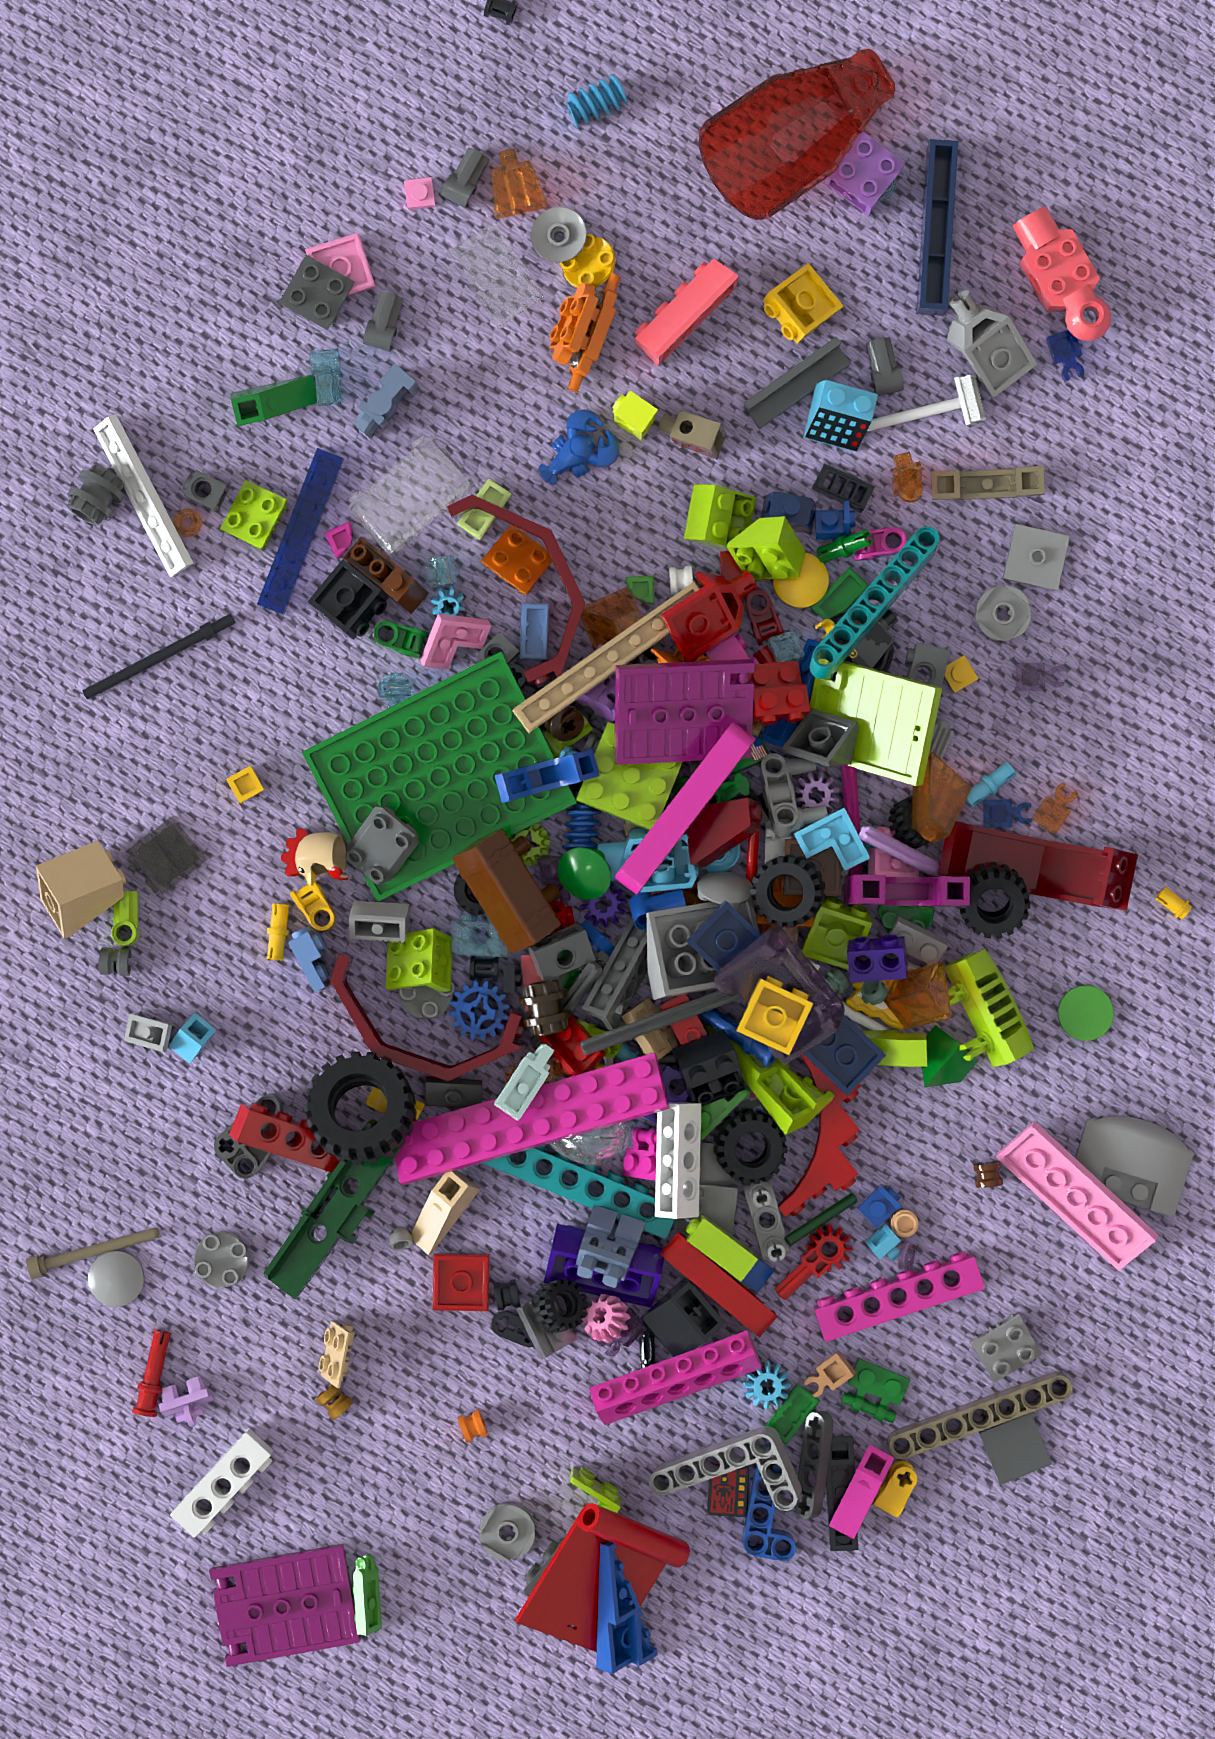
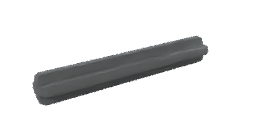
[530,961,603,1050]

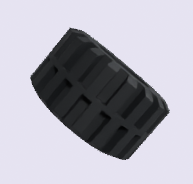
[750,855,825,928]
[959,862,1030,939]
[713,1110,788,1184]

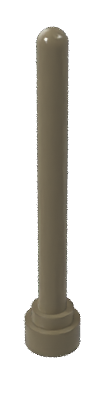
[26,1228,160,1280]

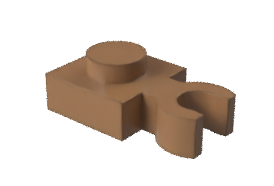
[804,1350,856,1398]

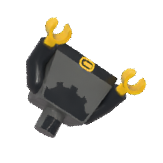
[815,609,898,672]

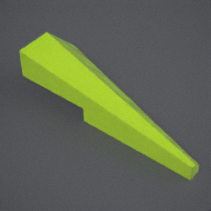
[703,1022,835,1135]

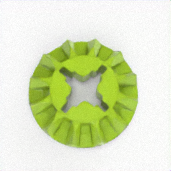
[508,823,550,866]

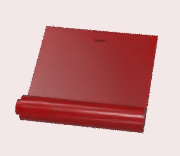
[515,1503,690,1652]

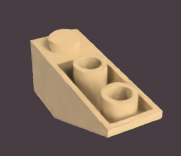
[411,1171,480,1255]

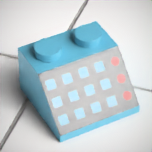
[803,380,878,452]

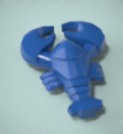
[538,409,619,486]

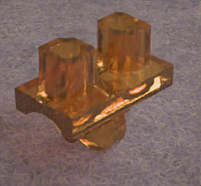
[892,452,923,503]

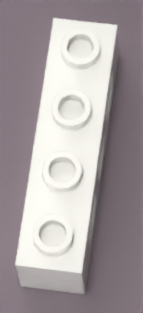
[655,1102,701,1219]
[170,1428,274,1538]

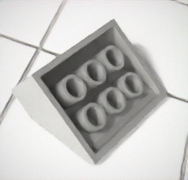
[646,897,759,1000]

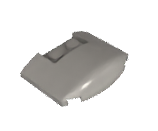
[1075,1116,1194,1217]

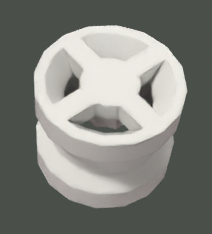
[669,565,693,595]

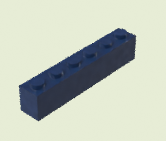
[916,139,958,316]

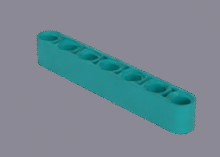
[809,526,940,679]

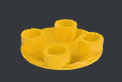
[560,233,616,288]
[773,553,829,609]

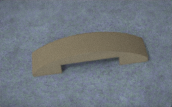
[931,466,1045,500]

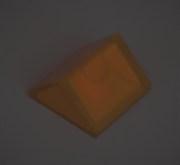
[884,962,952,1029]

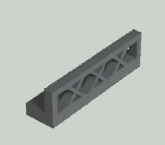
[744,337,851,429]
[582,917,648,1030]

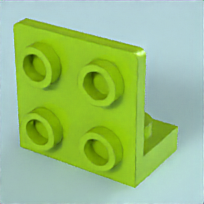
[385,928,453,992]
[570,1467,621,1513]

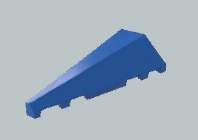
[596,1542,658,1674]

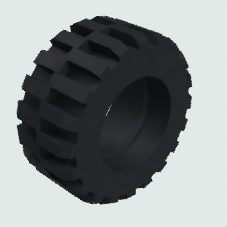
[305,1051,417,1165]

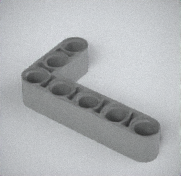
[648,1426,802,1511]

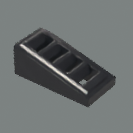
[812,463,875,513]

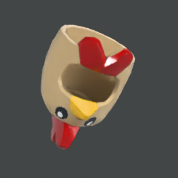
[281,828,348,887]

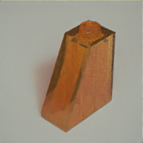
[912,752,972,844]

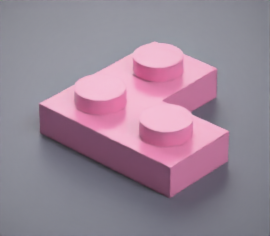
[420,614,491,669]

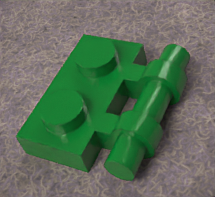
[841,1358,910,1423]

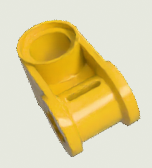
[290,880,337,931]
[872,1460,917,1518]

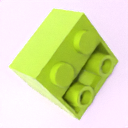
[683,484,757,549]
[727,516,805,581]

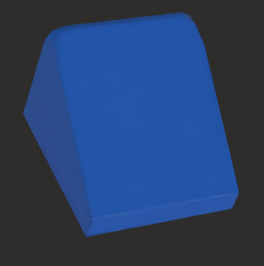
[742,1257,775,1292]

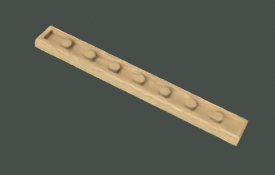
[512,582,699,733]

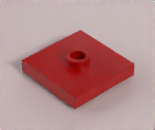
[433,1253,490,1311]

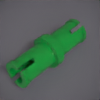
[817,529,873,564]

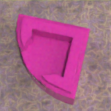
[325,521,353,559]

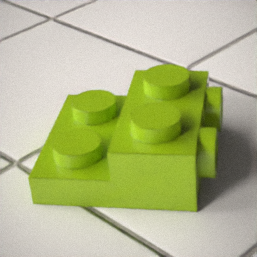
[800,896,873,970]

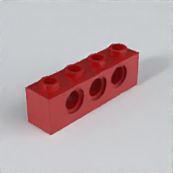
[229,1102,340,1173]

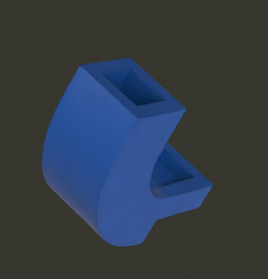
[495,749,599,803]

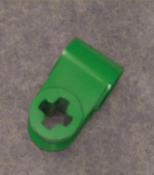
[373,621,429,659]

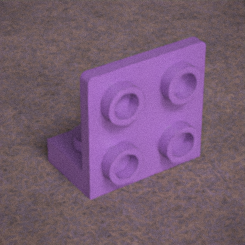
[825,131,905,217]

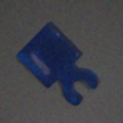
[1046,330,1084,382]
[983,799,1032,828]

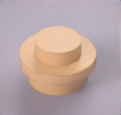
[890,1209,919,1238]

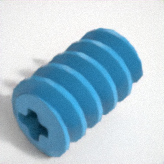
[566,74,628,129]

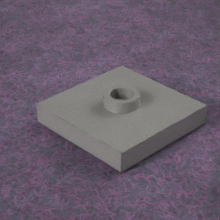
[1002,524,1070,591]

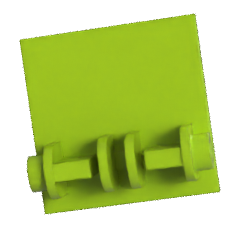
[220,480,288,551]

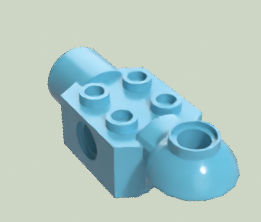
[598,828,740,893]

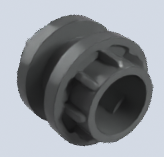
[67,465,124,526]

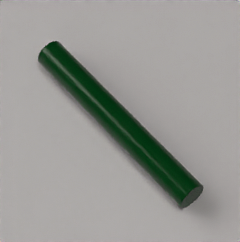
[784,1193,858,1246]

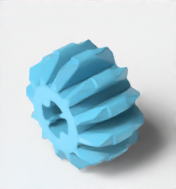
[743,1360,791,1409]

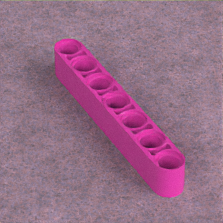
[614,722,756,895]

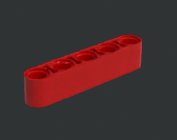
[660,1231,778,1337]

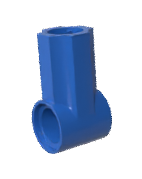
[629,889,686,930]

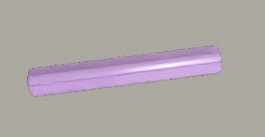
[859,826,942,877]

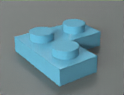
[794,808,870,871]

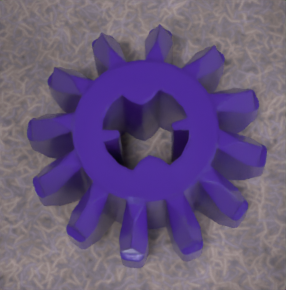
[580,882,627,928]

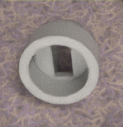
[389,1227,413,1251]

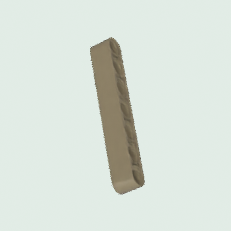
[887,1371,1073,1459]

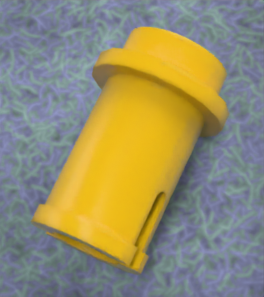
[1155,886,1192,919]

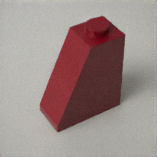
[687,798,762,868]

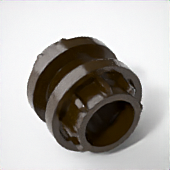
[518,979,572,1036]

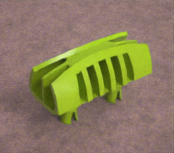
[935,948,1034,1067]

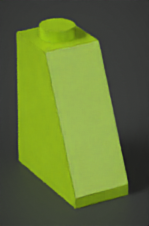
[685,1214,758,1282]

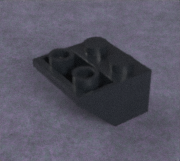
[672,1029,746,1107]
[641,1281,726,1357]

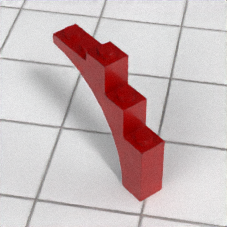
[778,1048,861,1217]

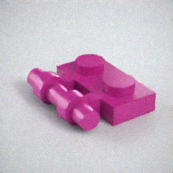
[622,1127,657,1180]

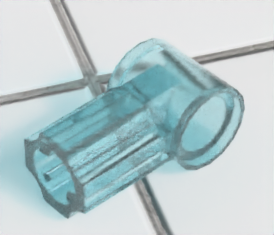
[310,348,342,406]

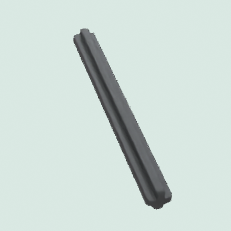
[580,986,740,1055]

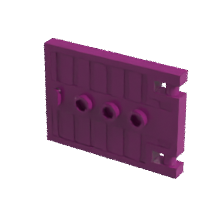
[614,659,755,765]
[209,1544,361,1667]

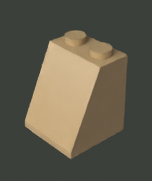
[36,841,126,939]

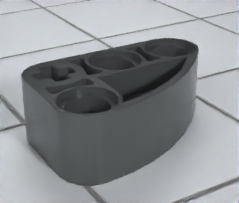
[214,1093,283,1179]

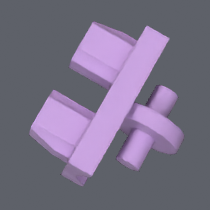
[158,1376,215,1427]

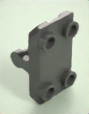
[346,806,419,885]

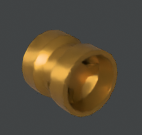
[315,1384,354,1420]

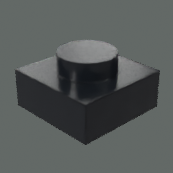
[504,964,521,993]

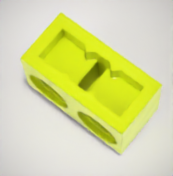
[612,391,658,440]

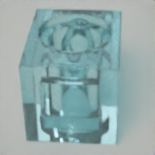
[425,555,458,590]

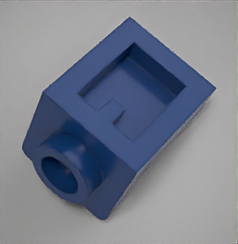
[815,501,855,540]
[581,919,615,957]
[857,1184,902,1228]

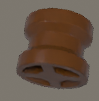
[973,1161,1003,1188]

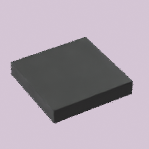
[979,1413,1052,1485]

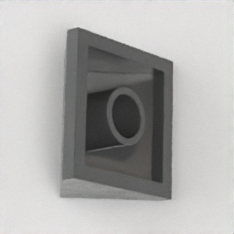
[782,708,859,767]

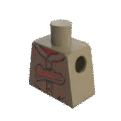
[659,411,727,460]

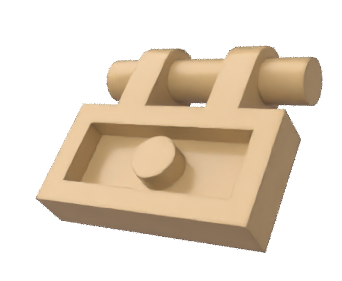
[621,997,679,1060]

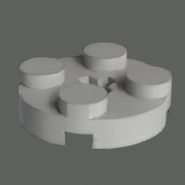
[974,586,1031,642]
[480,1503,535,1561]

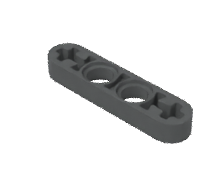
[794,1411,834,1520]

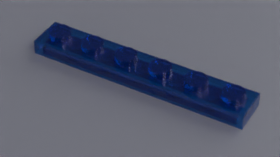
[257,448,344,615]

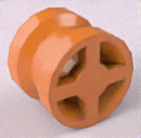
[458,1409,489,1443]

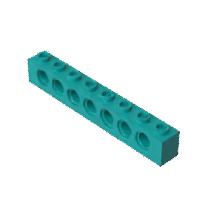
[483,1145,675,1239]

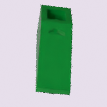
[230,374,319,427]

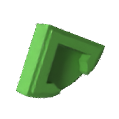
[626,576,655,604]

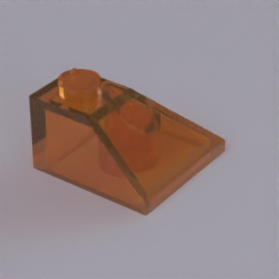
[580,587,642,651]

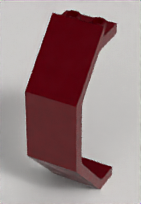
[446,494,585,685]
[938,820,1138,911]
[330,952,524,1081]

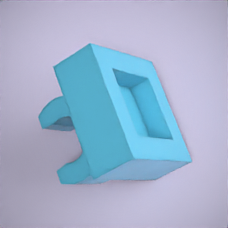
[865,1224,901,1261]

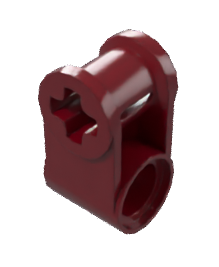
[745,590,785,646]

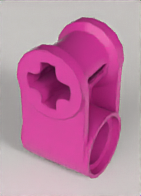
[851,527,906,561]

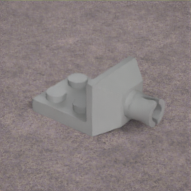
[947,290,1037,398]

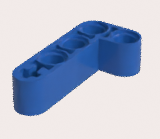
[742,1443,796,1561]

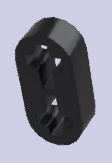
[491,1310,534,1348]

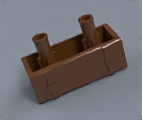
[452,828,561,954]

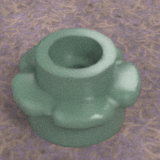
[824,969,849,996]
[861,981,888,1005]

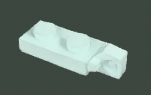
[494,1044,554,1120]

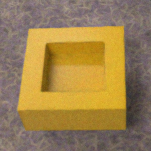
[944,655,978,693]
[226,765,265,804]

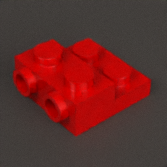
[748,660,811,725]

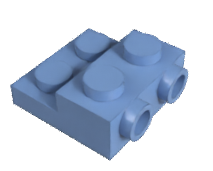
[288,926,331,992]

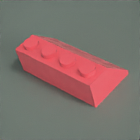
[634,259,739,366]

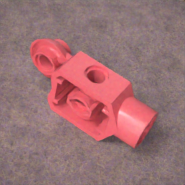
[1012,206,1111,341]

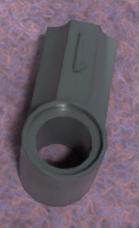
[441,147,490,209]
[363,291,404,352]
[866,337,904,396]

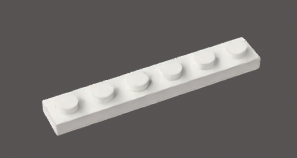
[93,414,193,577]

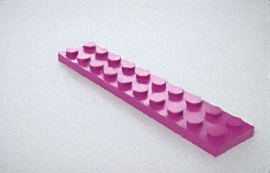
[395,1053,670,1185]

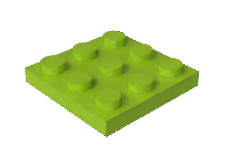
[576,722,683,830]

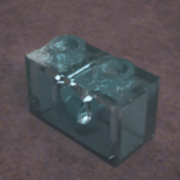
[451,915,508,957]

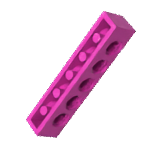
[813,1251,985,1342]
[589,1331,762,1425]

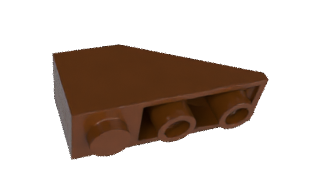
[343,537,429,614]

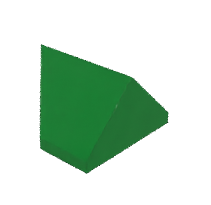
[921,1025,978,1087]

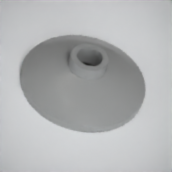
[531,207,587,263]

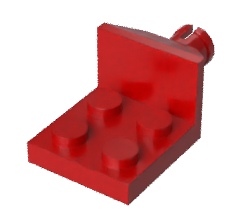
[661,570,758,662]

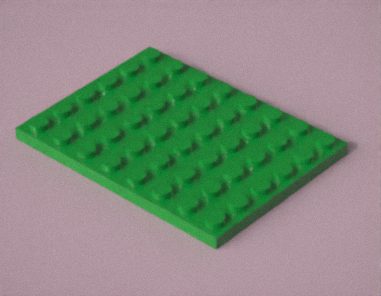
[302,651,577,902]

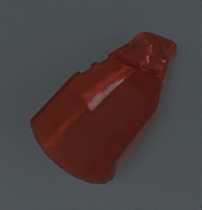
[698,49,895,220]

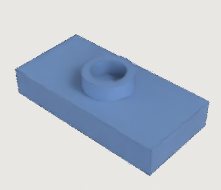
[520,603,550,660]

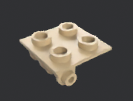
[319,1321,355,1388]

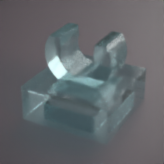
[768,630,805,662]

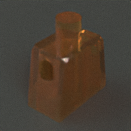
[491,149,547,220]

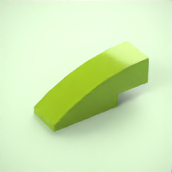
[862,1030,927,1067]

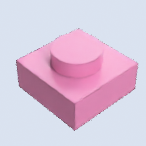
[404,177,436,210]

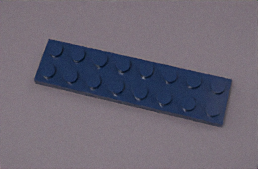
[686,900,886,1096]

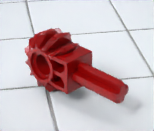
[775,1223,853,1300]

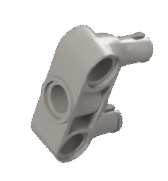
[760,753,828,838]
[742,1179,790,1261]

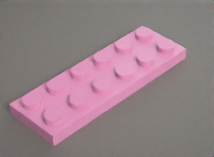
[996,1121,1158,1271]

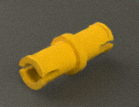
[266,903,290,961]

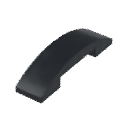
[826,1436,859,1551]

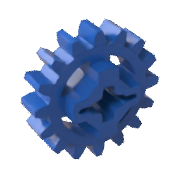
[449,980,510,1041]

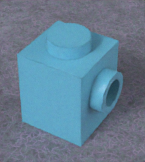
[168,1013,217,1063]

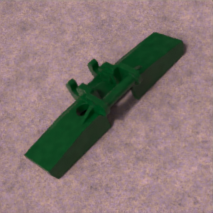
[263,1119,400,1300]

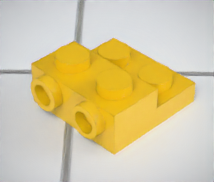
[762,263,843,344]
[736,976,813,1055]

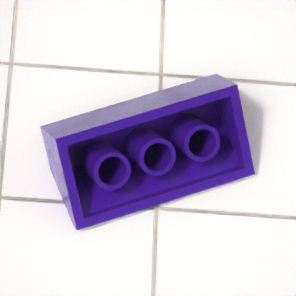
[543,1224,664,1308]

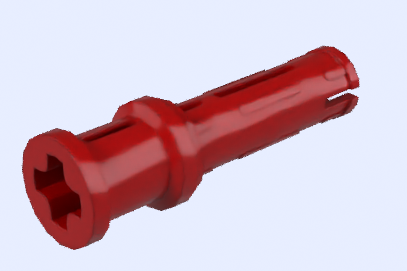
[132,1329,172,1417]

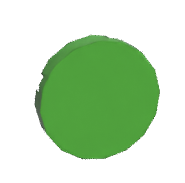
[1057,985,1114,1041]

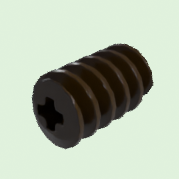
[533,686,585,742]

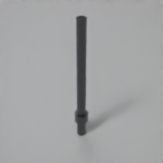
[82,613,236,700]

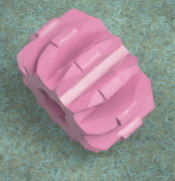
[582,1294,631,1343]

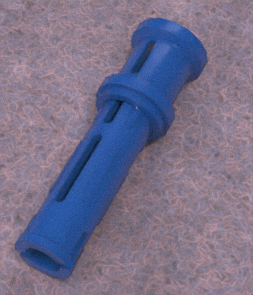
[700,1008,780,1068]

